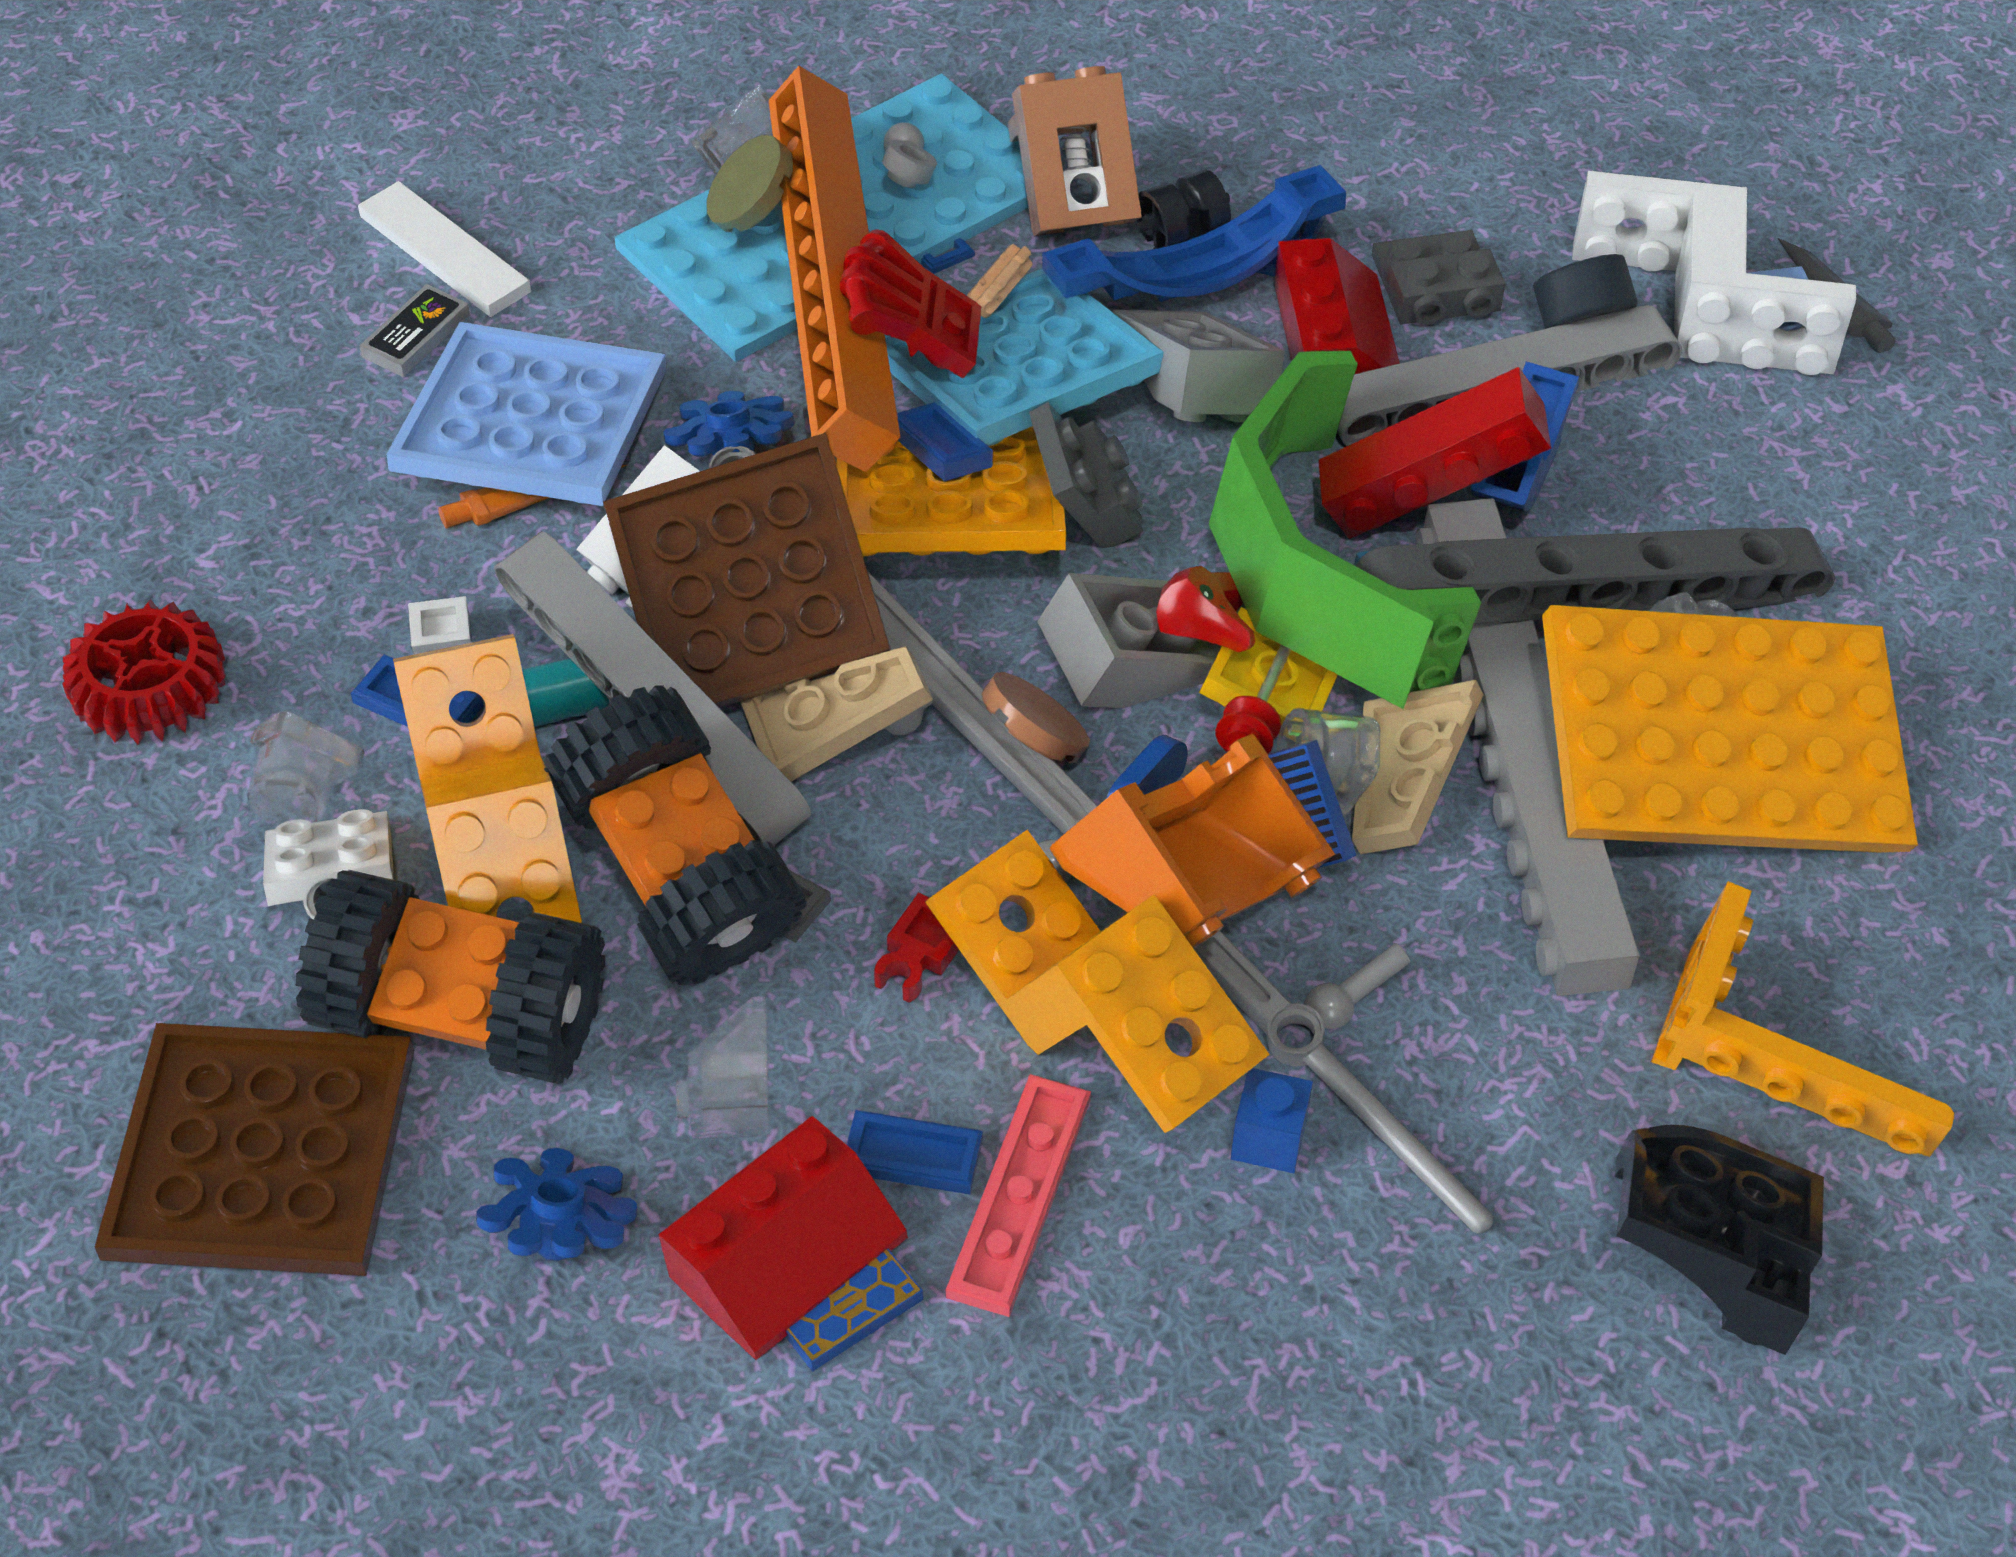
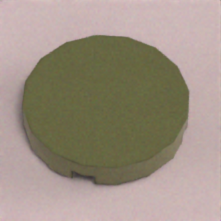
[707,135,793,233]

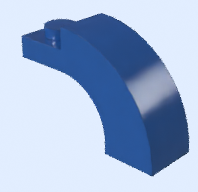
[1471,361,1579,511]

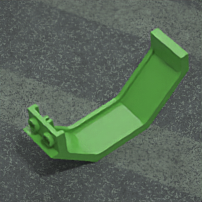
[1209,351,1481,710]

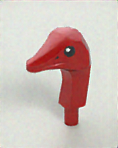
[1156,566,1255,652]

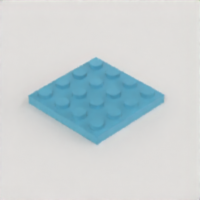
[885,268,1164,446]

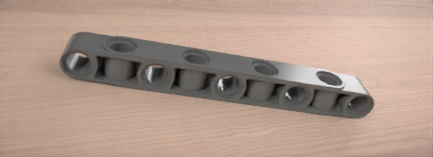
[1356,527,1835,623]

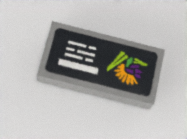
[359,284,470,377]

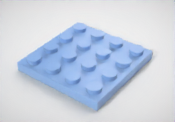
[386,322,666,506]

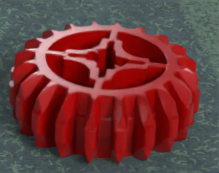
[62,599,226,745]

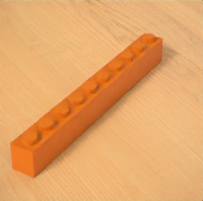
[768,66,900,472]

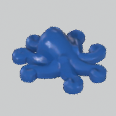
[663,391,795,457]
[476,1148,637,1261]

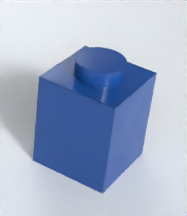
[1231,1068,1313,1173]

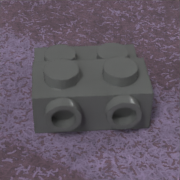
[1372,230,1506,325]
[1029,402,1143,548]

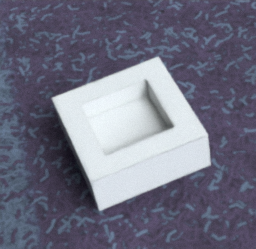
[408,596,472,655]

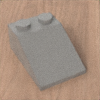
[1113,310,1285,422]
[1037,573,1221,708]

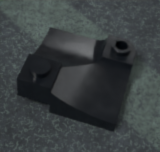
[1615,1125,1824,1355]

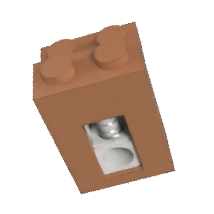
[1007,66,1142,236]

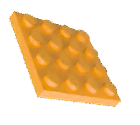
[836,426,1066,556]

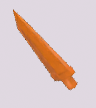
[438,465,627,528]

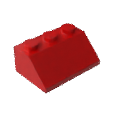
[1274,238,1400,374]
[658,1116,908,1360]

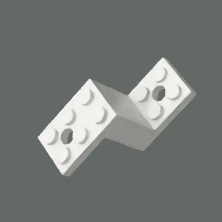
[1572,171,1856,375]

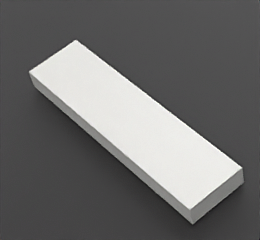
[358,181,531,317]

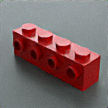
[1318,367,1551,539]

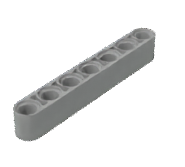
[1337,305,1682,446]
[494,531,811,846]

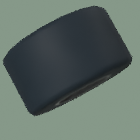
[1533,254,1637,329]

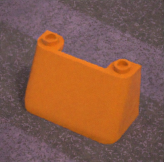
[1050,734,1335,947]

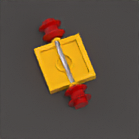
[1199,607,1338,754]

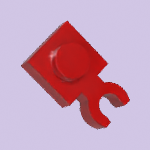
[874,892,959,1003]

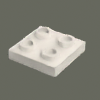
[263,809,394,919]

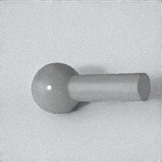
[1304,943,1410,1029]

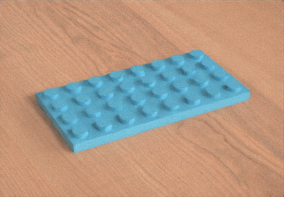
[615,73,1028,362]

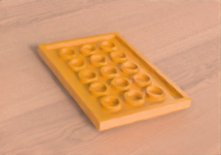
[1542,605,1918,853]

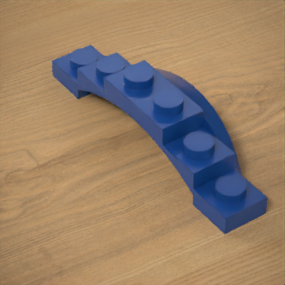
[1042,165,1346,302]

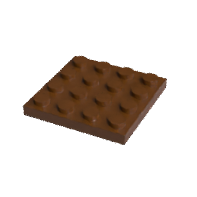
[603,433,891,708]
[94,1023,414,1276]

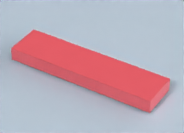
[946,1074,1091,1317]

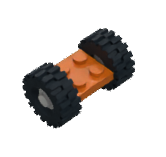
[544,685,807,985]
[296,870,605,1084]

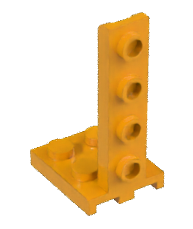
[1651,881,1954,1157]

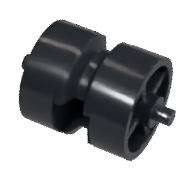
[1136,169,1231,249]

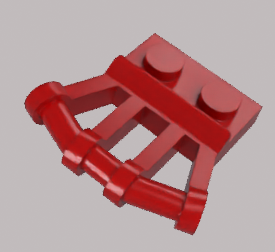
[840,229,982,379]

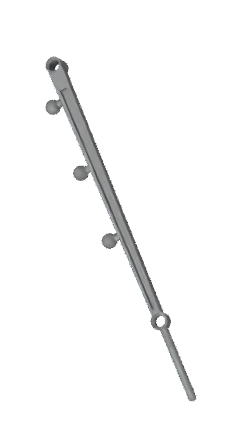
[709,446,1493,1234]

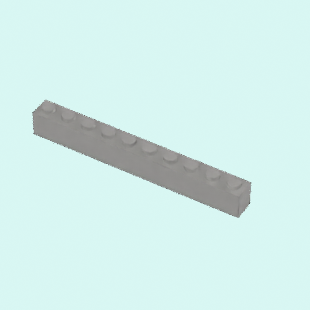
[1416,498,1640,996]

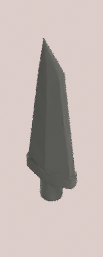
[1778,238,1896,353]

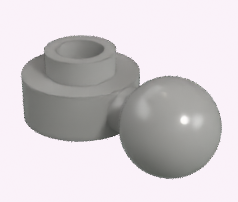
[882,122,937,188]

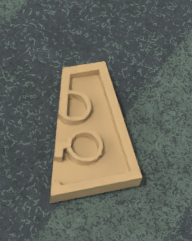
[741,646,933,781]
[1352,680,1484,854]

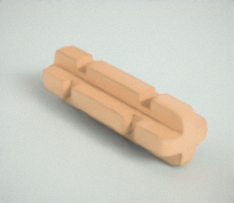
[967,244,1033,318]

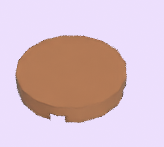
[981,672,1090,763]

